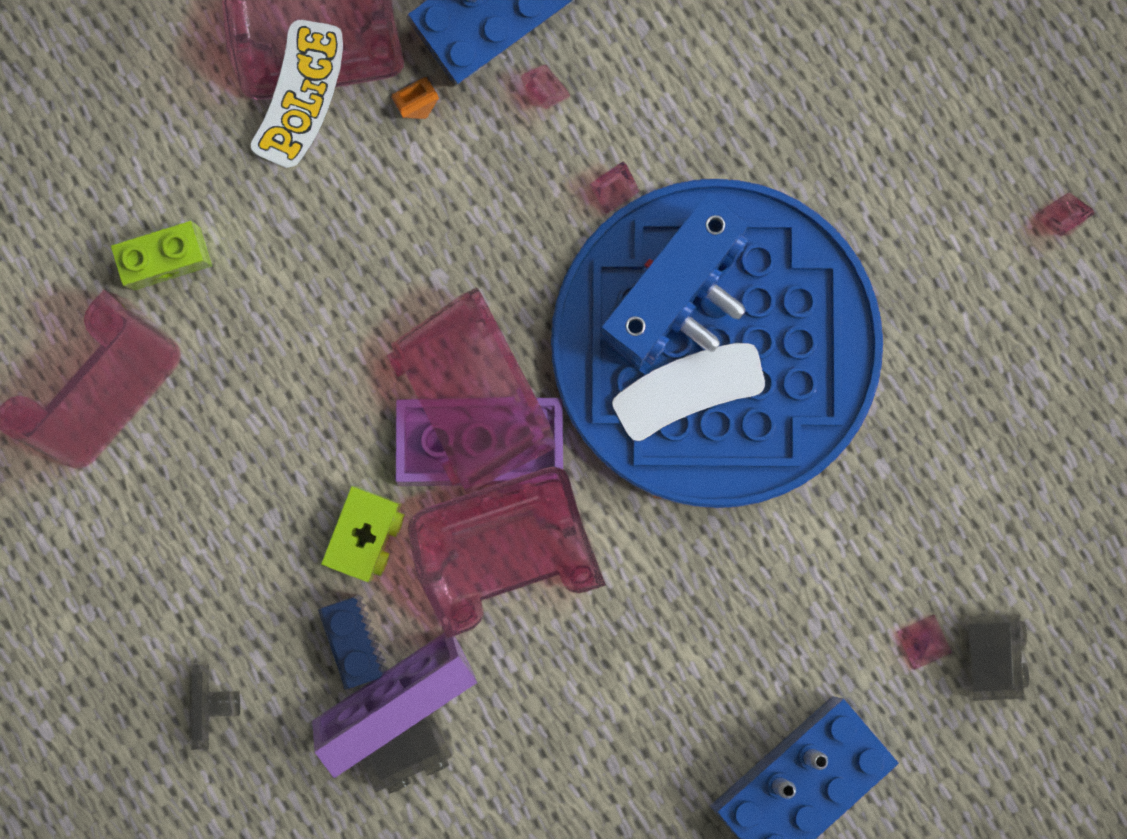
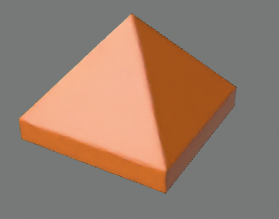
[391,77,439,119]

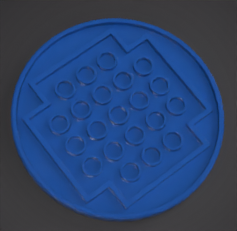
[551,179,883,508]

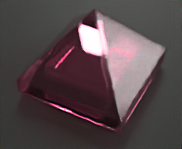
[521,64,570,109]
[589,161,640,214]
[1036,192,1095,237]
[896,614,952,670]

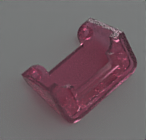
[222,0,404,100]
[387,287,555,493]
[0,289,181,468]
[408,467,606,638]

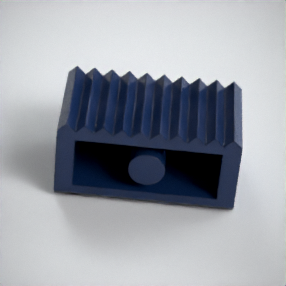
[318,595,388,690]

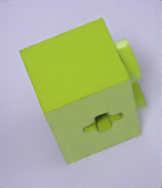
[111,221,212,291]
[321,486,405,583]

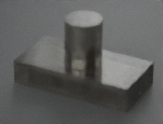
[189,661,240,750]

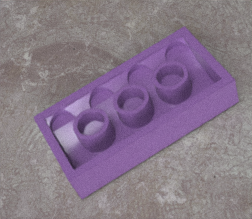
[396,398,563,486]
[312,629,477,778]

